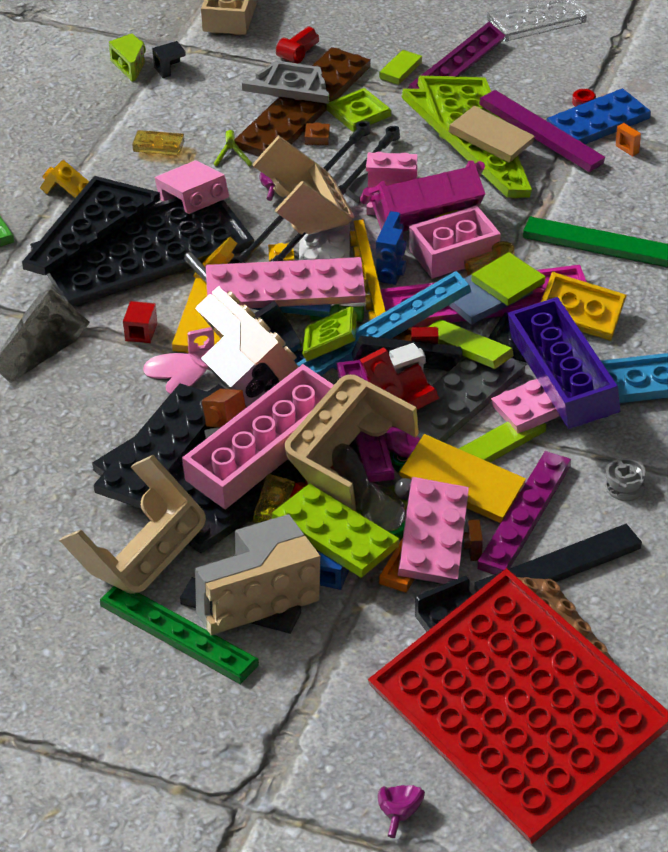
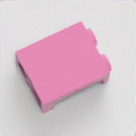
[154,160,229,214]

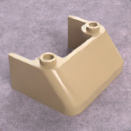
[253,135,354,234]
[285,375,419,511]
[59,455,206,594]

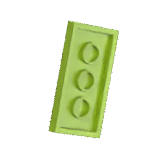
[272,483,399,578]

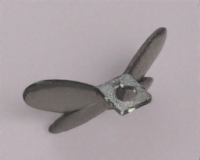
[332,443,405,531]

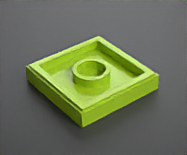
[327,88,392,132]
[471,252,545,306]

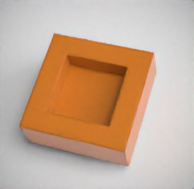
[616,123,641,157]

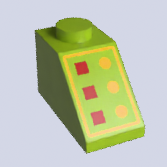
[109,33,146,82]

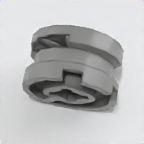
[605,458,646,501]

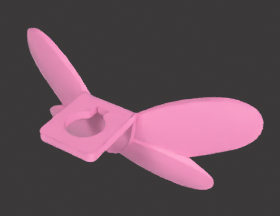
[143,327,214,394]

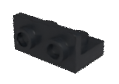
[415,576,472,632]

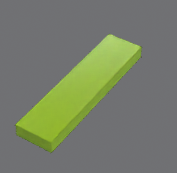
[429,320,514,369]

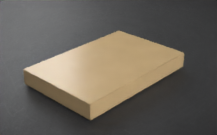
[448,106,535,163]

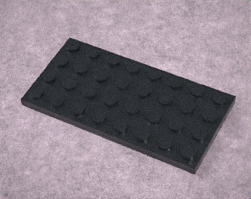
[30,197,254,309]

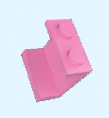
[366,152,417,215]

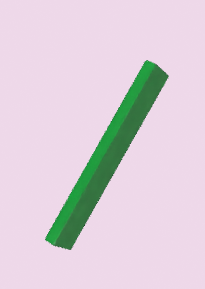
[523,216,668,267]
[100,586,259,685]

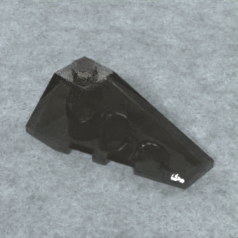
[0,288,90,383]

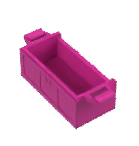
[360,160,485,232]

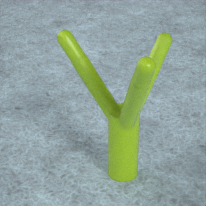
[214,130,252,166]

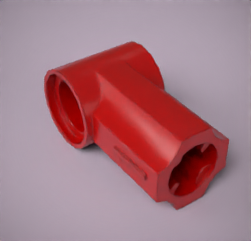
[276,26,319,64]

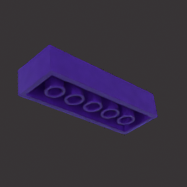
[508,297,621,429]

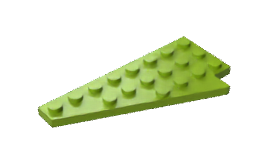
[401,76,532,198]

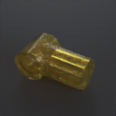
[464,241,515,276]

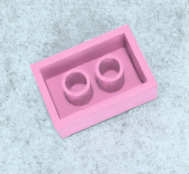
[409,205,501,279]

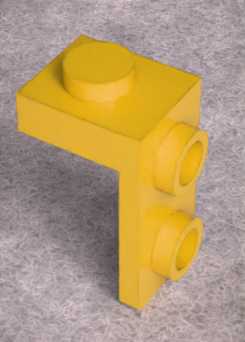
[40,160,89,198]

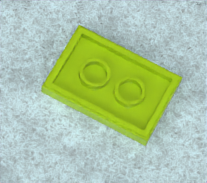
[303,306,357,362]

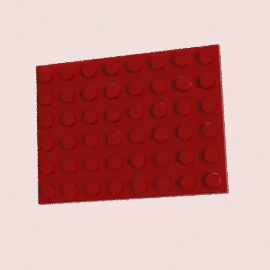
[368,568,668,845]

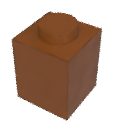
[202,389,246,427]

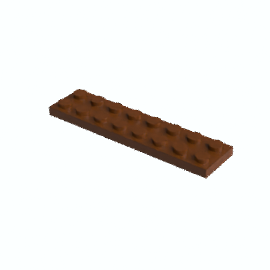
[234,47,371,156]

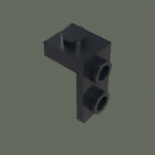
[254,300,303,354]

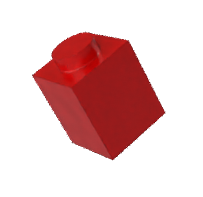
[123,301,158,343]

